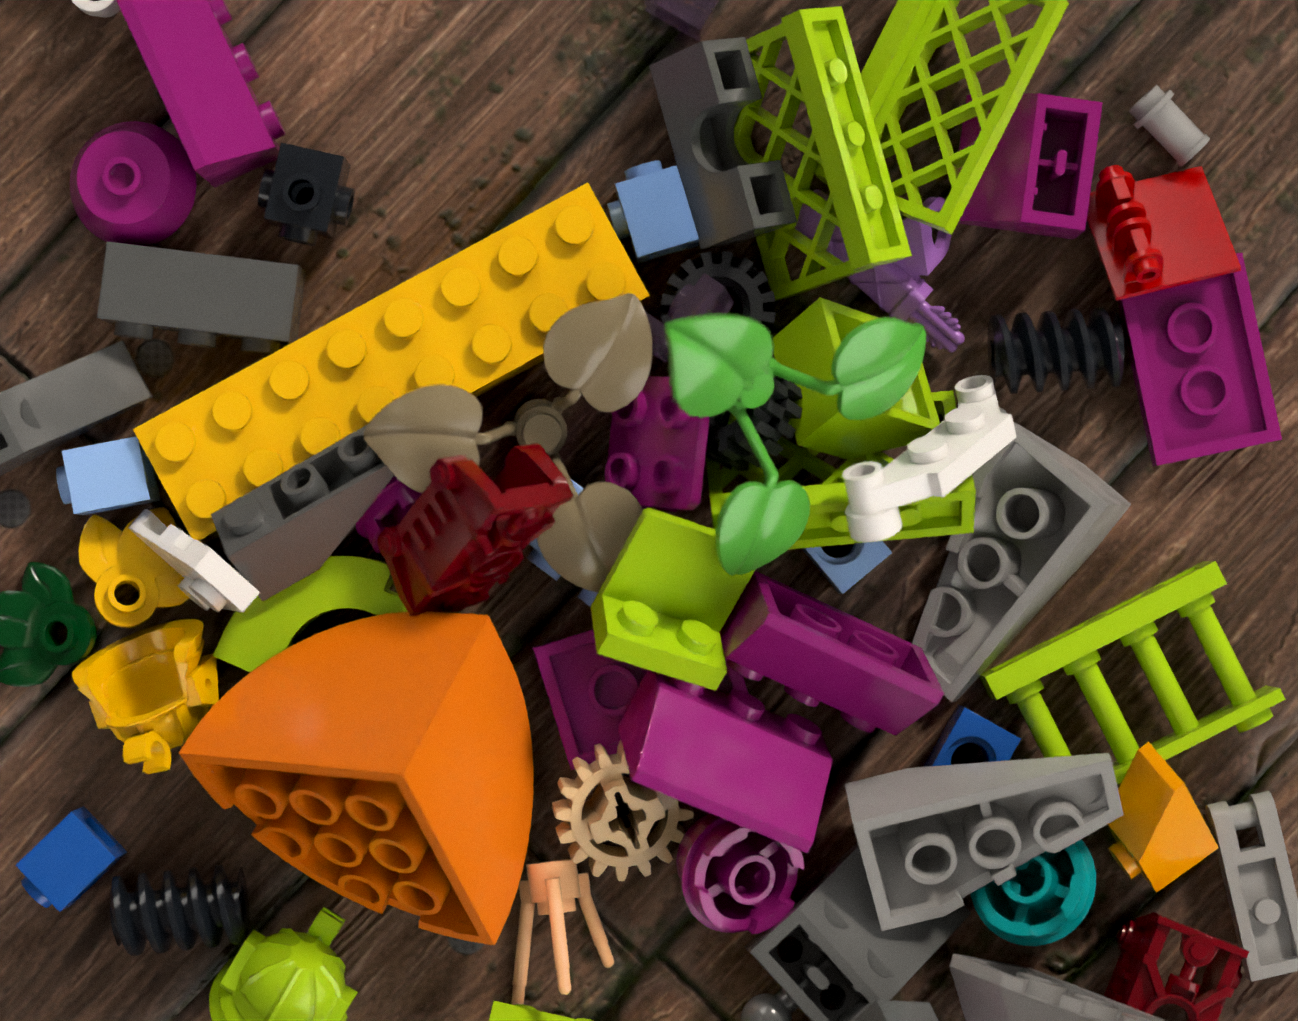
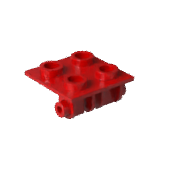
[1087,165,1241,301]

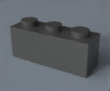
[97,241,306,355]

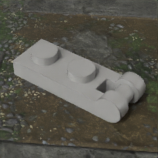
[1205,790,1298,982]

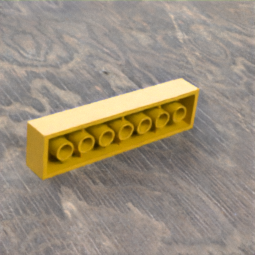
[133,182,650,544]

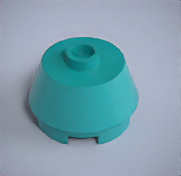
[971,839,1096,946]

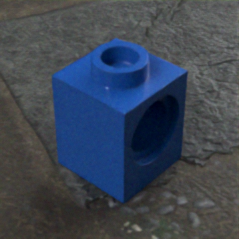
[923,704,1021,767]
[15,806,127,912]

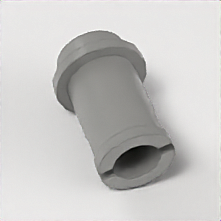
[1129,84,1210,167]

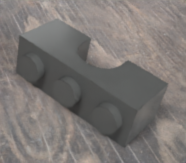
[649,37,797,250]

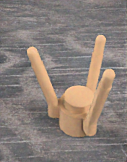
[511,859,614,1005]

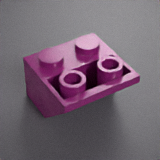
[958,93,1103,239]

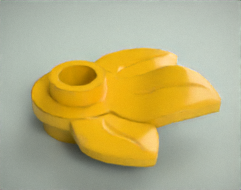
[78,507,189,628]

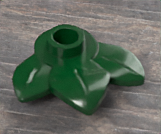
[0,562,97,687]

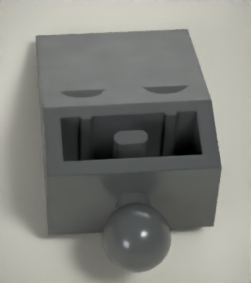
[741,842,971,1021]

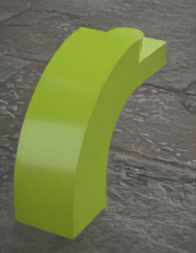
[213,556,408,672]

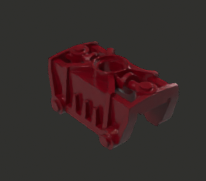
[377,443,573,615]
[1104,912,1249,1021]

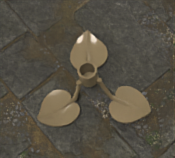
[364,293,652,592]

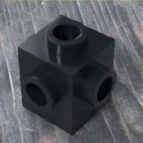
[258,143,355,246]

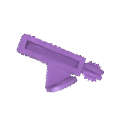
[795,189,965,353]

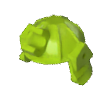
[209,907,358,1021]

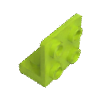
[590,508,756,691]

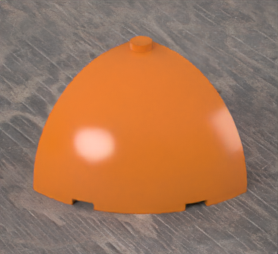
[179,611,534,946]

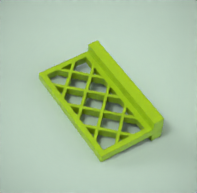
[814,0,1069,235]
[734,6,912,301]
[705,390,976,550]

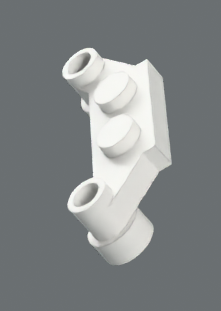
[842,375,1016,542]

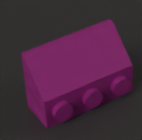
[116,0,286,188]
[720,571,944,736]
[618,670,832,853]

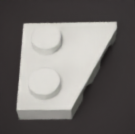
[128,509,260,613]

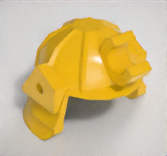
[72,619,219,774]

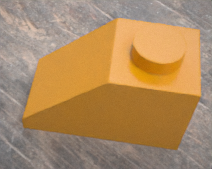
[1107,742,1219,893]

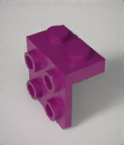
[605,376,709,512]

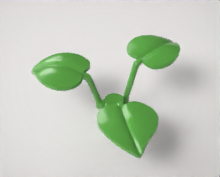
[665,314,926,576]

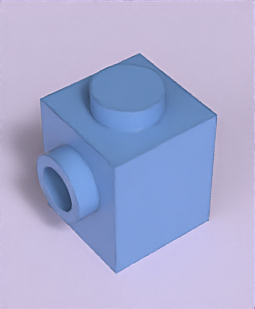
[607,160,699,264]

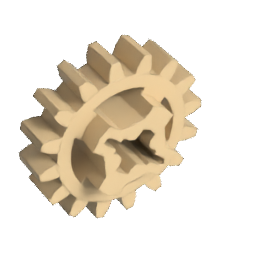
[552,740,694,881]

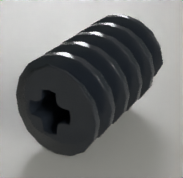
[987,307,1124,394]
[110,865,250,956]

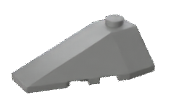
[912,423,1131,702]
[845,753,1124,931]
[950,954,1166,1021]

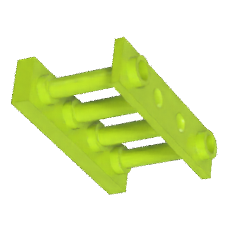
[979,561,1286,784]

